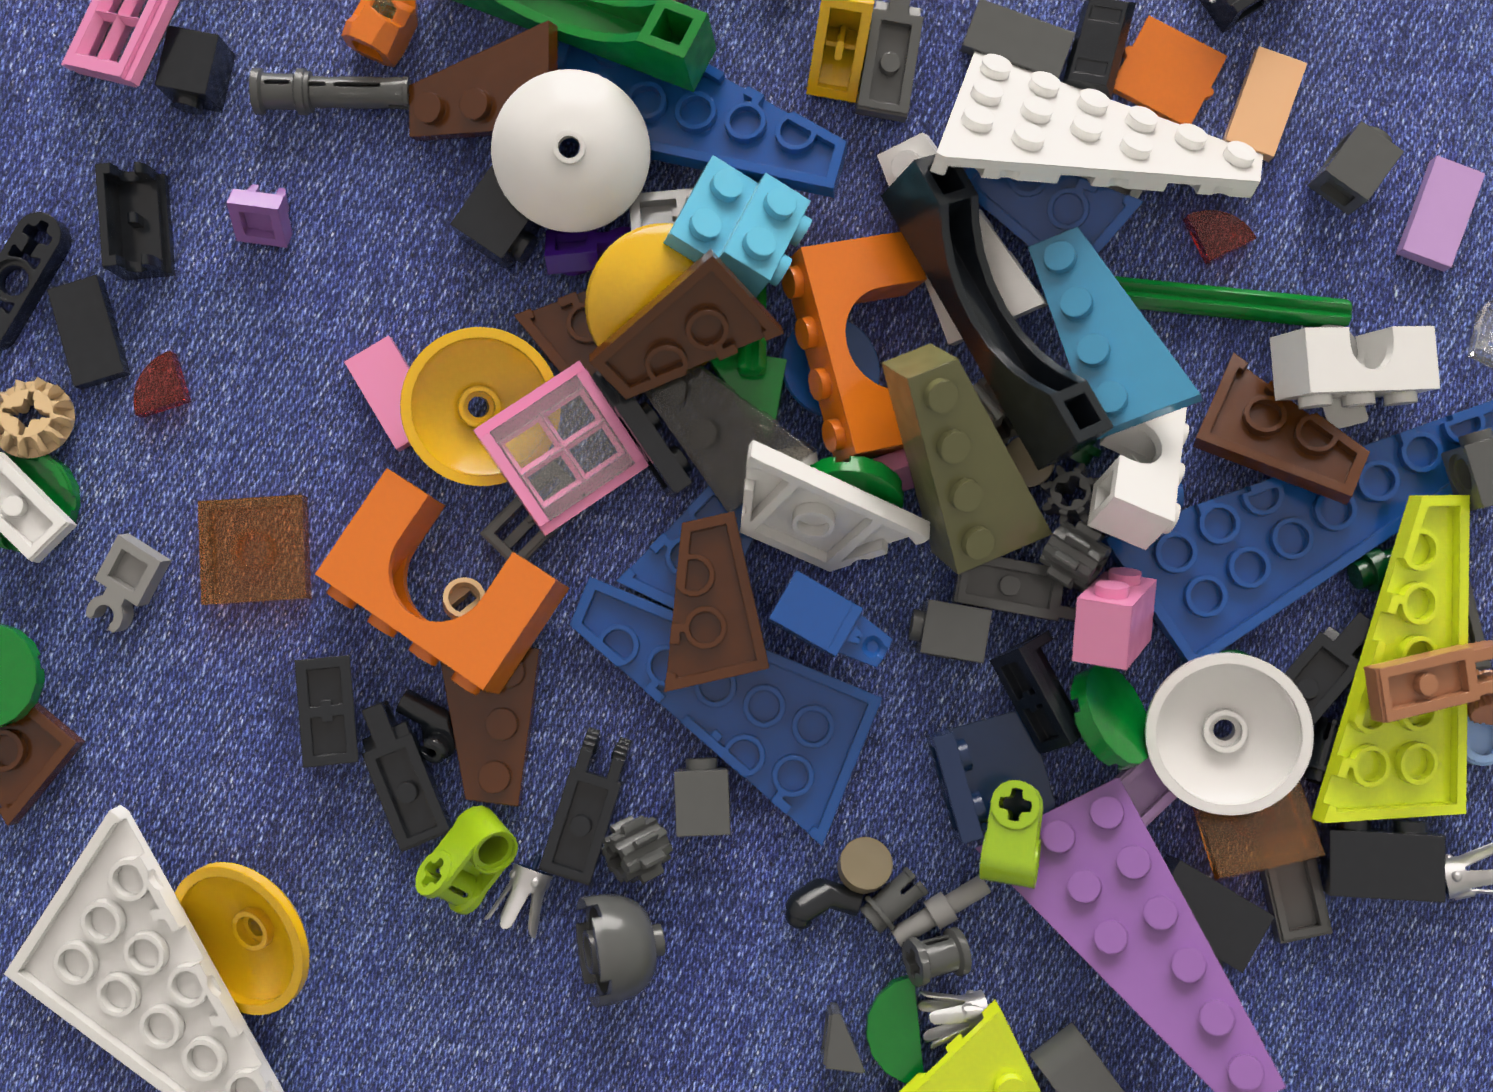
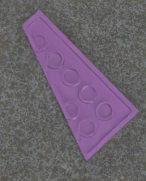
[975,777,1287,1092]

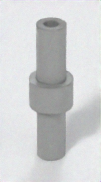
[891,875,991,947]

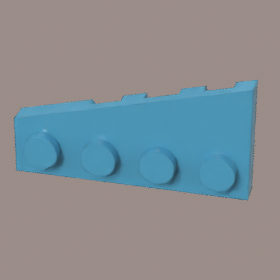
[1028,227,1203,440]

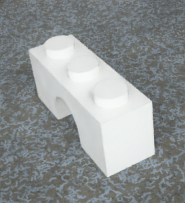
[1270,326,1440,409]
[1087,407,1189,550]

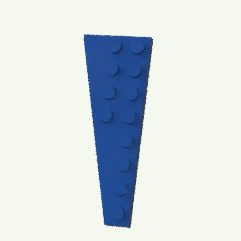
[1102,400,1493,664]

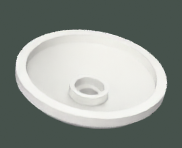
[491,69,650,233]
[1145,652,1314,816]

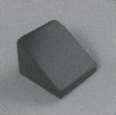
[821,1002,865,1073]

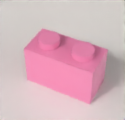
[1072,567,1157,670]

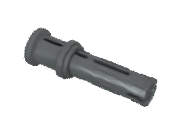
[249,68,411,115]

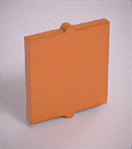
[1113,15,1228,125]

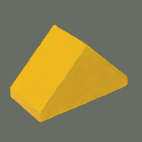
[806,0,874,103]

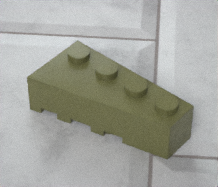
[881,343,1052,574]

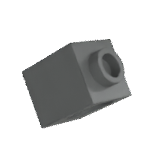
[1307,121,1404,216]
[1441,428,1493,511]
[908,599,992,664]
[674,757,731,837]

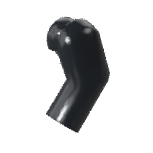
[396,689,456,763]
[785,878,863,929]

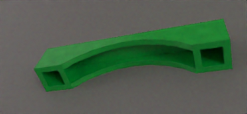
[452,0,717,92]

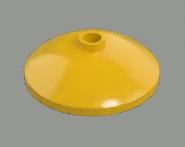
[585,223,708,378]
[400,327,561,486]
[175,862,310,1015]

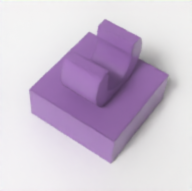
[226,184,293,248]

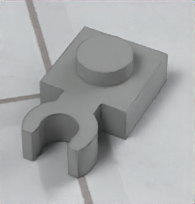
[86,533,172,633]

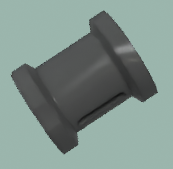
[902,927,972,987]

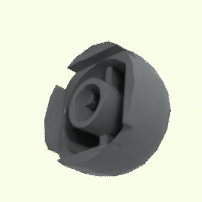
[576,894,665,1008]

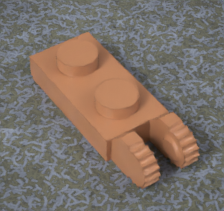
[1364,640,1493,723]

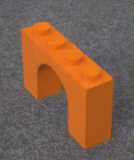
[782,232,927,463]
[315,468,570,696]

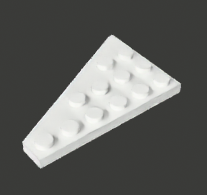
[930,51,1263,198]
[4,805,284,1092]

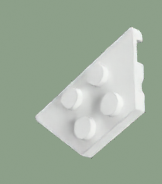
[740,440,930,572]

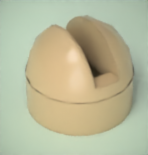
[442,577,485,619]

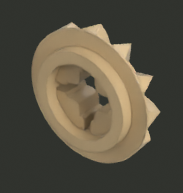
[0,377,75,458]

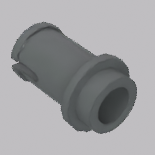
[859,867,929,934]

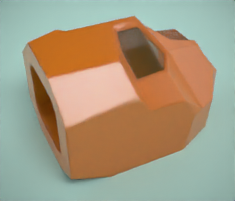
[341,0,418,67]

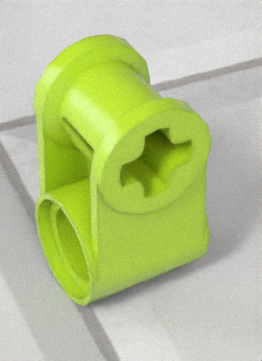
[979,780,1044,889]
[415,805,518,915]

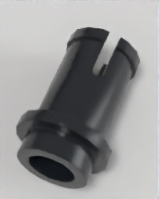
[1301,716,1341,785]

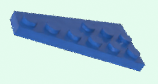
[558,42,847,198]
[569,577,882,846]

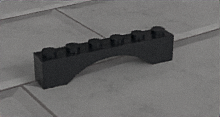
[881,154,1114,471]

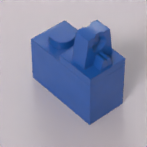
[768,570,893,668]

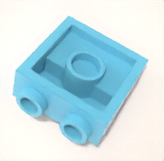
[663,155,812,298]

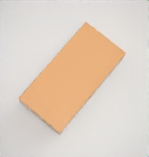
[1223,46,1307,162]

